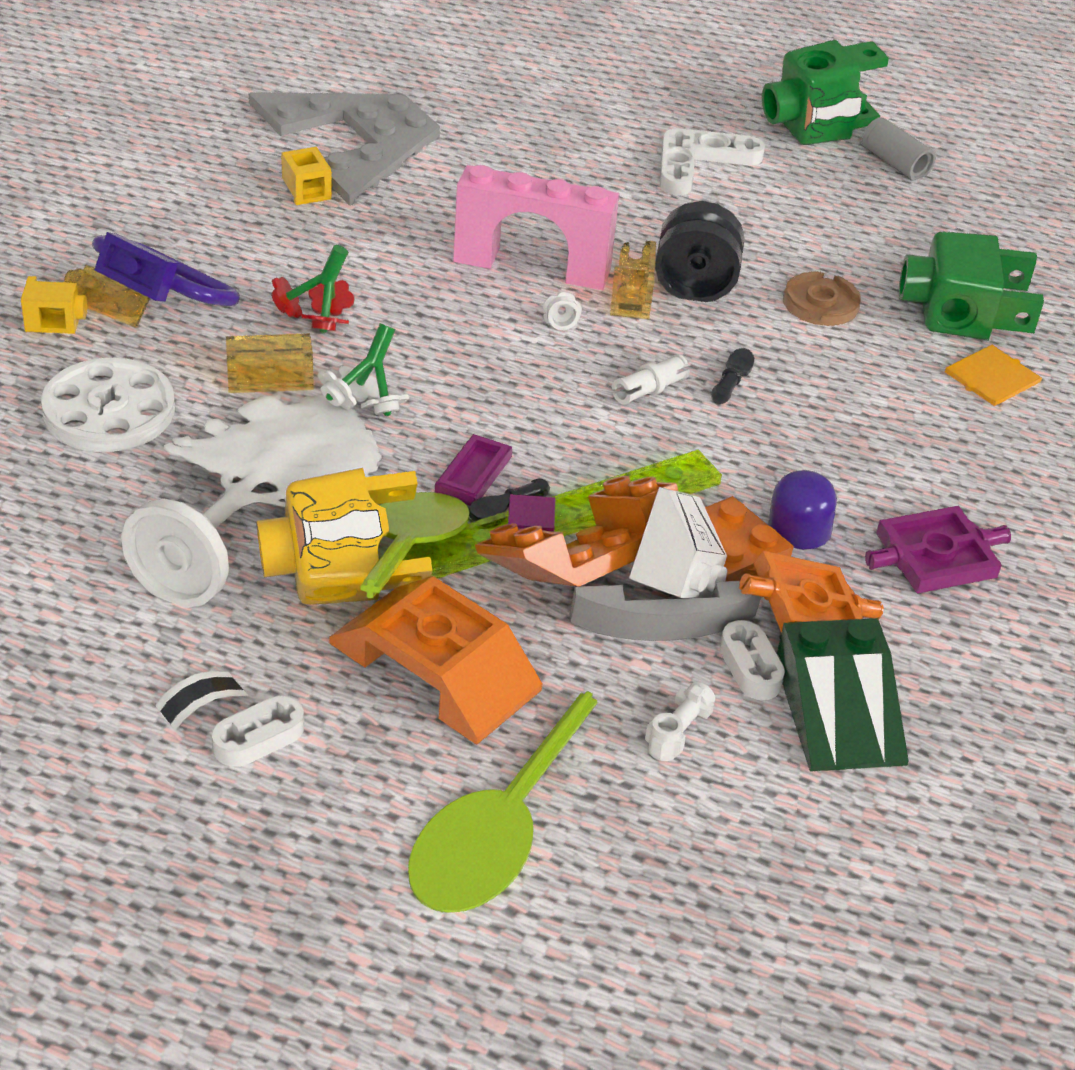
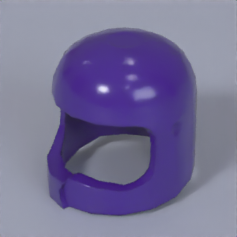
[768,470,837,550]

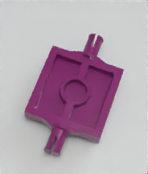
[865,505,1011,594]

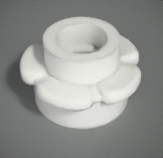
[543,292,582,330]

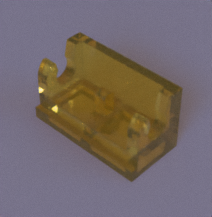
[610,240,656,319]
[226,333,314,393]

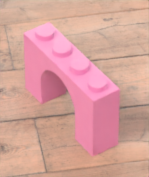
[453,165,620,290]

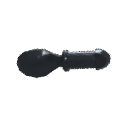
[711,348,755,404]
[469,478,550,525]

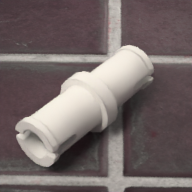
[612,354,690,405]

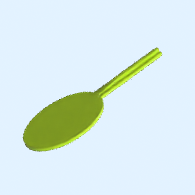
[360,492,469,598]
[408,691,598,913]

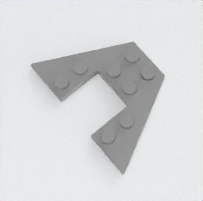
[248,92,440,206]

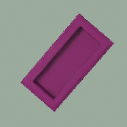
[435,434,512,506]

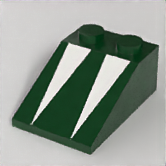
[777,618,909,772]

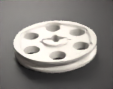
[41,358,175,452]

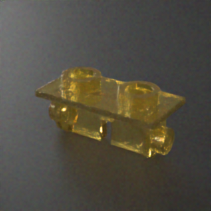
[64,265,151,328]

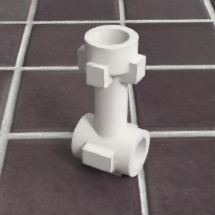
[645,682,715,761]

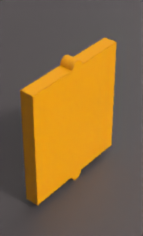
[945,344,1042,406]

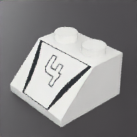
[629,487,727,598]

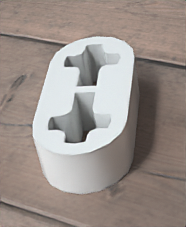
[720,620,785,700]
[212,696,304,766]

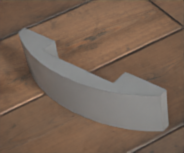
[569,581,761,641]

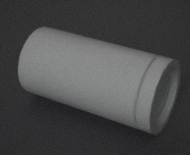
[862,117,936,181]

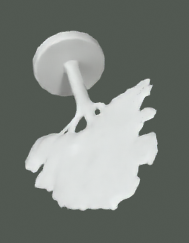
[121,394,382,608]

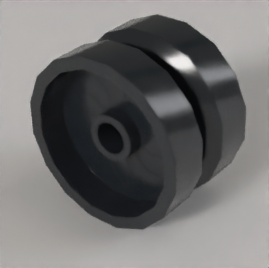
[654,201,745,302]

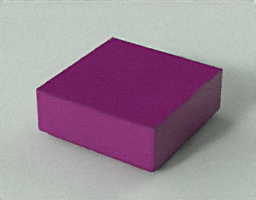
[508,494,555,532]

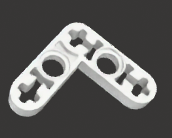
[660,128,765,196]

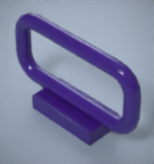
[92,232,240,306]

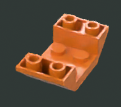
[475,476,678,587]
[329,576,543,745]

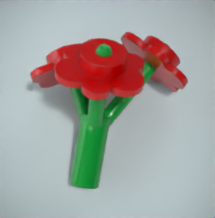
[271,245,355,334]

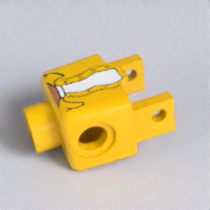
[256,468,433,605]

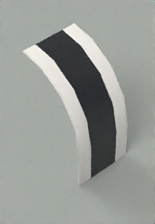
[155,671,248,731]

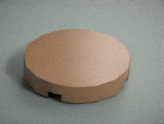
[783,271,861,326]

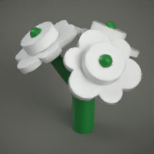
[317,323,409,416]

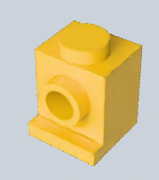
[281,147,332,205]
[21,276,87,334]

